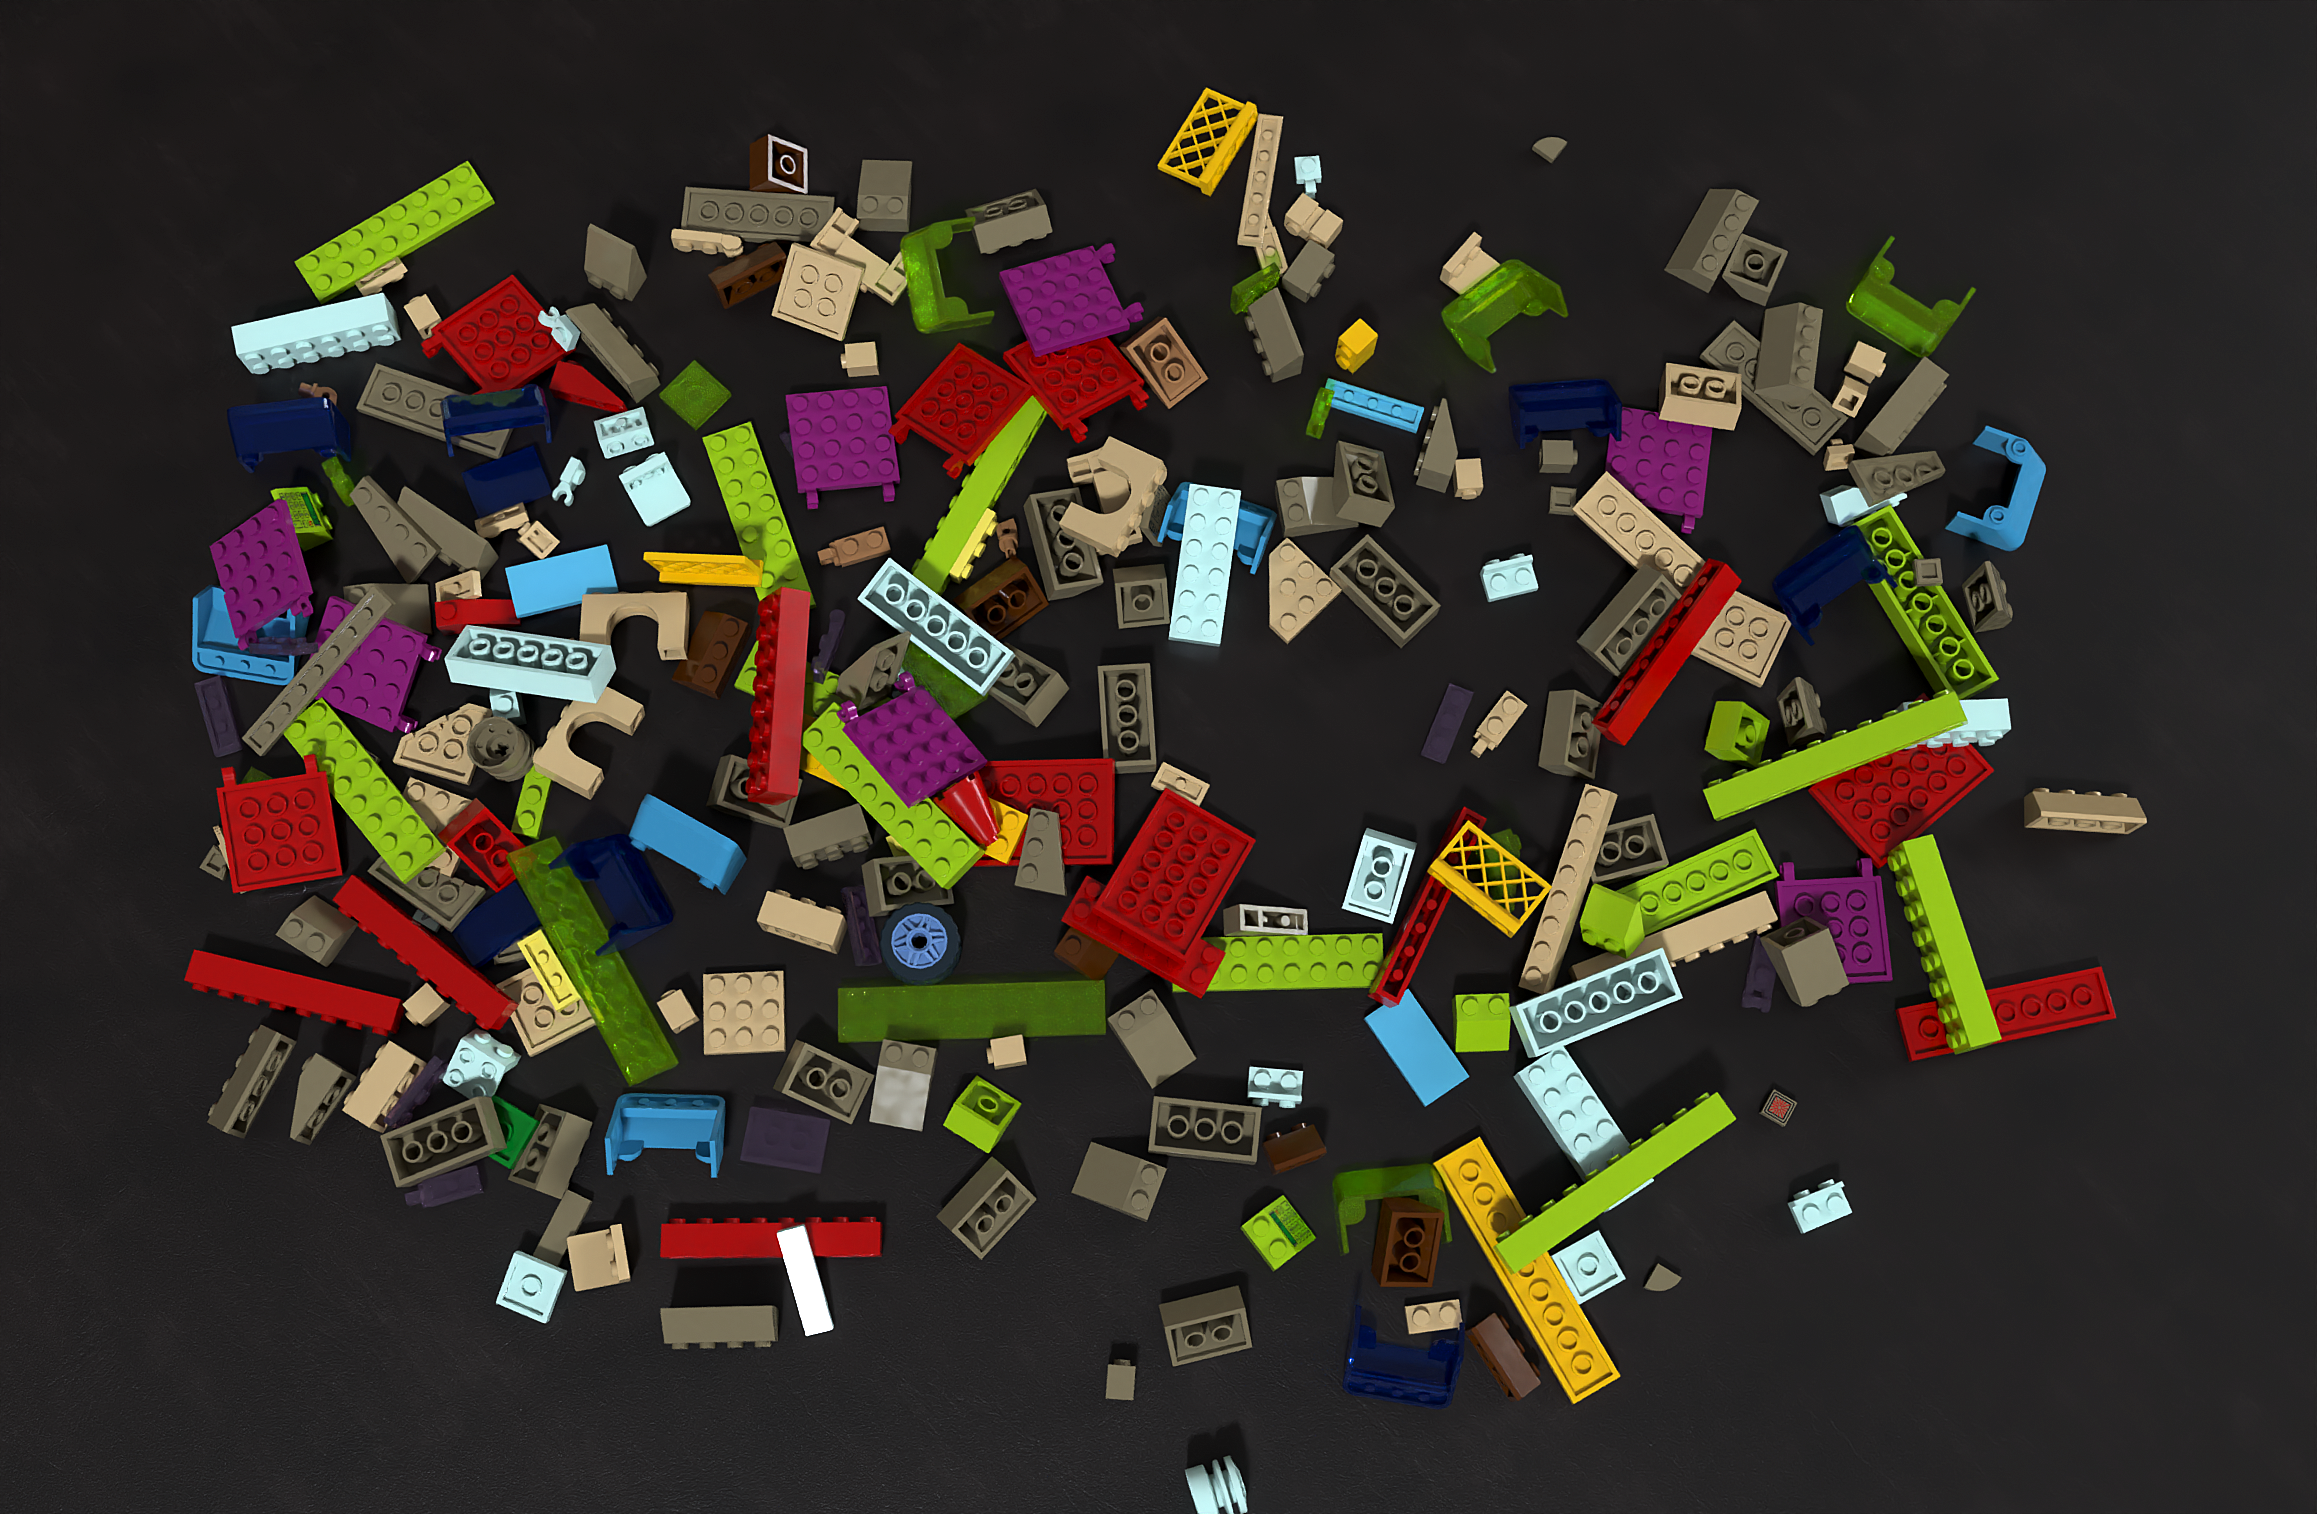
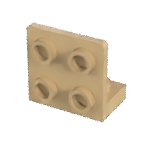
[1440,232,1509,308]
[567,1224,630,1291]

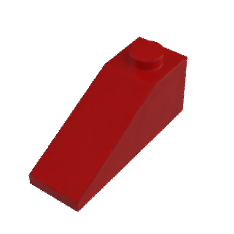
[549,360,628,414]
[435,599,521,636]

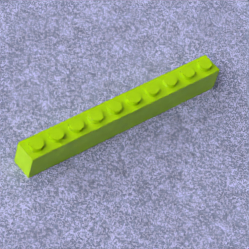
[911,395,1048,597]
[1703,690,1968,821]
[1492,1092,1736,1275]

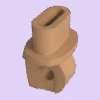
[298,382,337,412]
[996,518,1019,560]

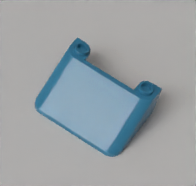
[192,585,311,685]

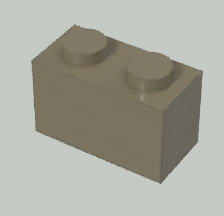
[1281,239,1335,303]

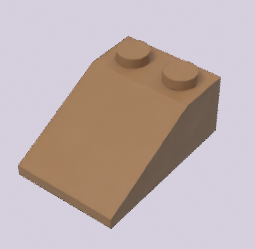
[1119,317,1208,409]

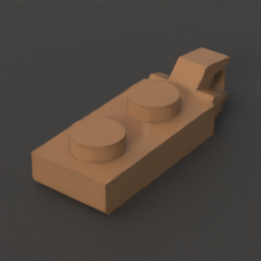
[817,526,891,567]

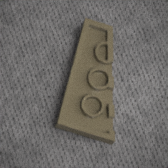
[1847,451,1946,507]
[350,475,442,584]
[368,856,486,933]

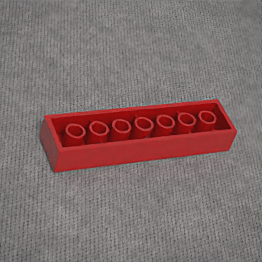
[745,587,811,806]

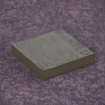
[1139,485,1172,547]

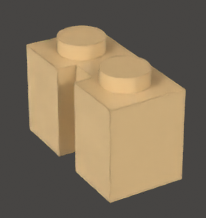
[1284,193,1343,249]

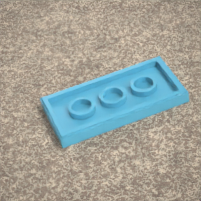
[505,544,619,618]
[1364,989,1469,1107]

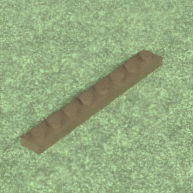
[242,586,396,756]

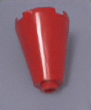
[932,771,1001,847]

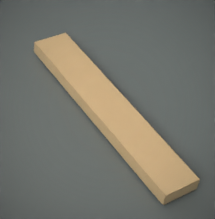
[1238,114,1283,248]

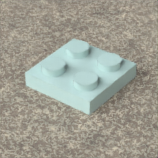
[1550,1230,1626,1305]
[496,1250,567,1324]

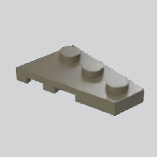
[1015,808,1067,896]

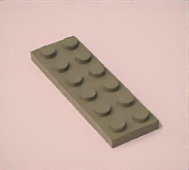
[681,187,835,246]
[1699,320,1848,456]
[356,363,519,460]

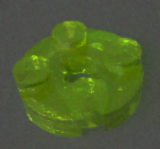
[1305,387,1335,439]
[321,456,355,508]

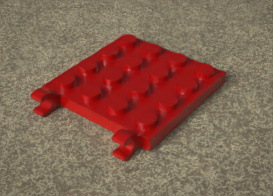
[421,274,576,412]
[1003,336,1149,443]
[888,343,1033,479]
[216,754,343,893]

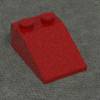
[438,798,537,895]

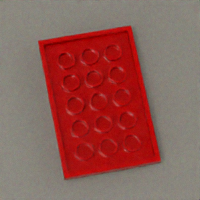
[1808,693,1994,869]
[959,758,1115,867]
[1091,788,1256,966]

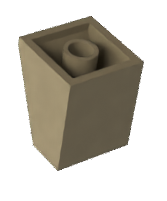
[1760,916,1849,1007]

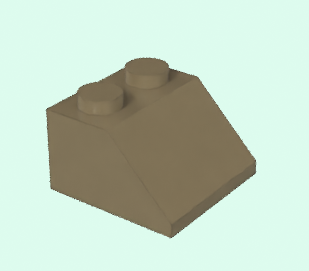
[1722,233,1788,306]
[1113,564,1170,629]
[275,895,358,968]

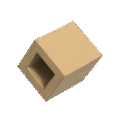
[404,294,442,340]
[1843,341,1886,383]
[841,342,879,377]
[1832,376,1868,418]
[1452,458,1483,499]
[403,983,451,1028]
[657,989,699,1034]
[986,1035,1027,1070]

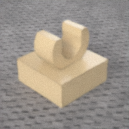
[1823,438,1855,471]

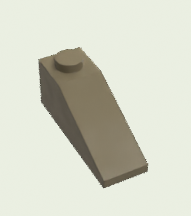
[1223,904,1308,937]

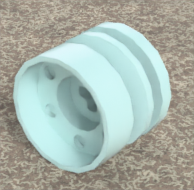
[1185,1455,1248,1514]

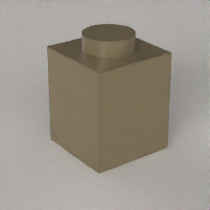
[1539,440,1577,473]
[1106,1359,1136,1401]

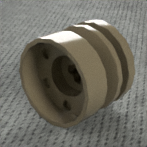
[466,716,536,782]

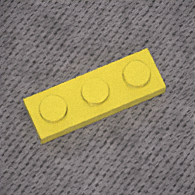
[949,508,998,585]
[517,929,581,1012]

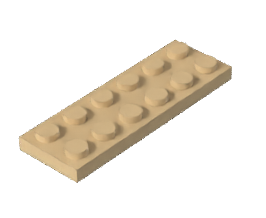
[1571,471,1706,595]

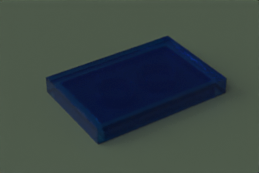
[461,446,552,519]
[452,881,543,969]

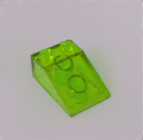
[1475,828,1522,914]

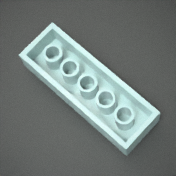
[231,293,401,374]
[1168,484,1241,647]
[857,558,1015,697]
[444,625,616,704]
[1509,948,1683,1058]
[1514,1046,1654,1213]

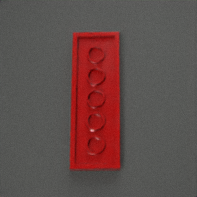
[1061,875,1226,999]

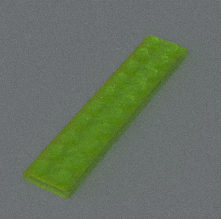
[506,836,679,1087]
[838,980,1106,1043]

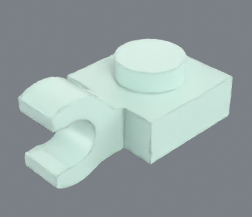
[1294,156,1322,199]
[538,307,581,352]
[552,457,585,506]

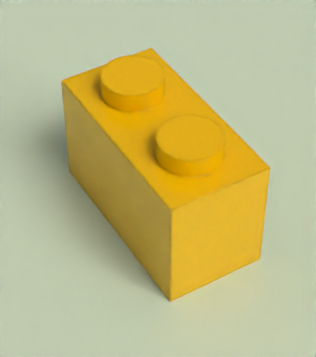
[1335,318,1378,373]

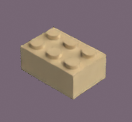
[1659,363,1741,431]
[757,889,848,955]
[342,1041,429,1133]

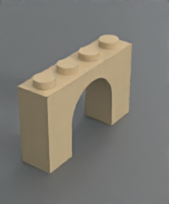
[1059,436,1167,557]
[579,591,690,660]
[533,686,645,800]

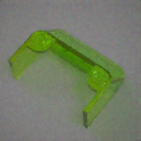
[900,216,994,334]
[1846,236,1976,357]
[1441,259,1569,374]
[1332,1163,1452,1256]

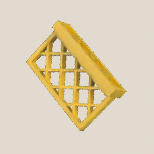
[1157,88,1258,196]
[643,552,764,587]
[1427,820,1552,938]

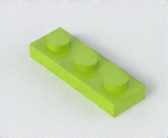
[511,765,553,839]

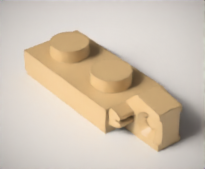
[1471,691,1528,758]

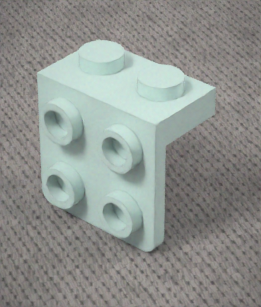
[619,452,691,526]
[443,1028,521,1099]

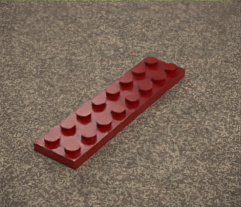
[1895,966,2116,1062]

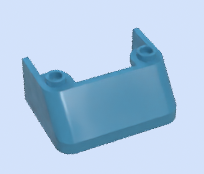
[1945,426,2046,551]
[1157,482,1277,574]
[629,794,747,895]
[605,1093,725,1178]

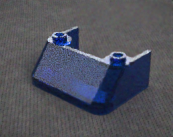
[1509,379,1622,449]
[440,384,552,457]
[227,397,351,473]
[1772,525,1898,646]
[548,834,673,957]
[1343,1305,1465,1409]

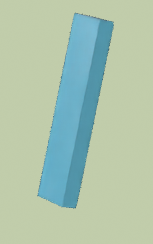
[1320,378,1424,433]

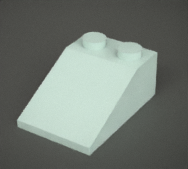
[1342,828,1417,924]

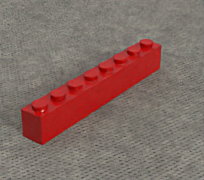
[1591,558,1742,746]
[1367,807,1487,1008]
[333,874,519,1030]
[184,949,405,1036]
[660,1217,882,1259]

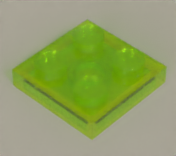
[1230,262,1280,315]
[659,360,732,430]

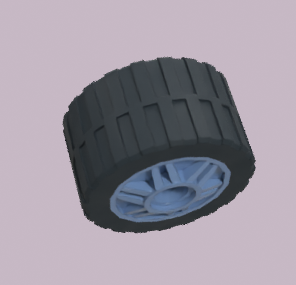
[879,902,962,988]

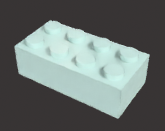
[1895,699,2011,749]

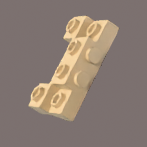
[809,207,922,306]
[1067,447,1142,556]

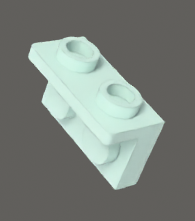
[594,407,654,459]
[1480,554,1539,602]
[1247,1067,1303,1108]
[1788,1179,1852,1234]

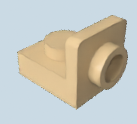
[516,521,560,560]

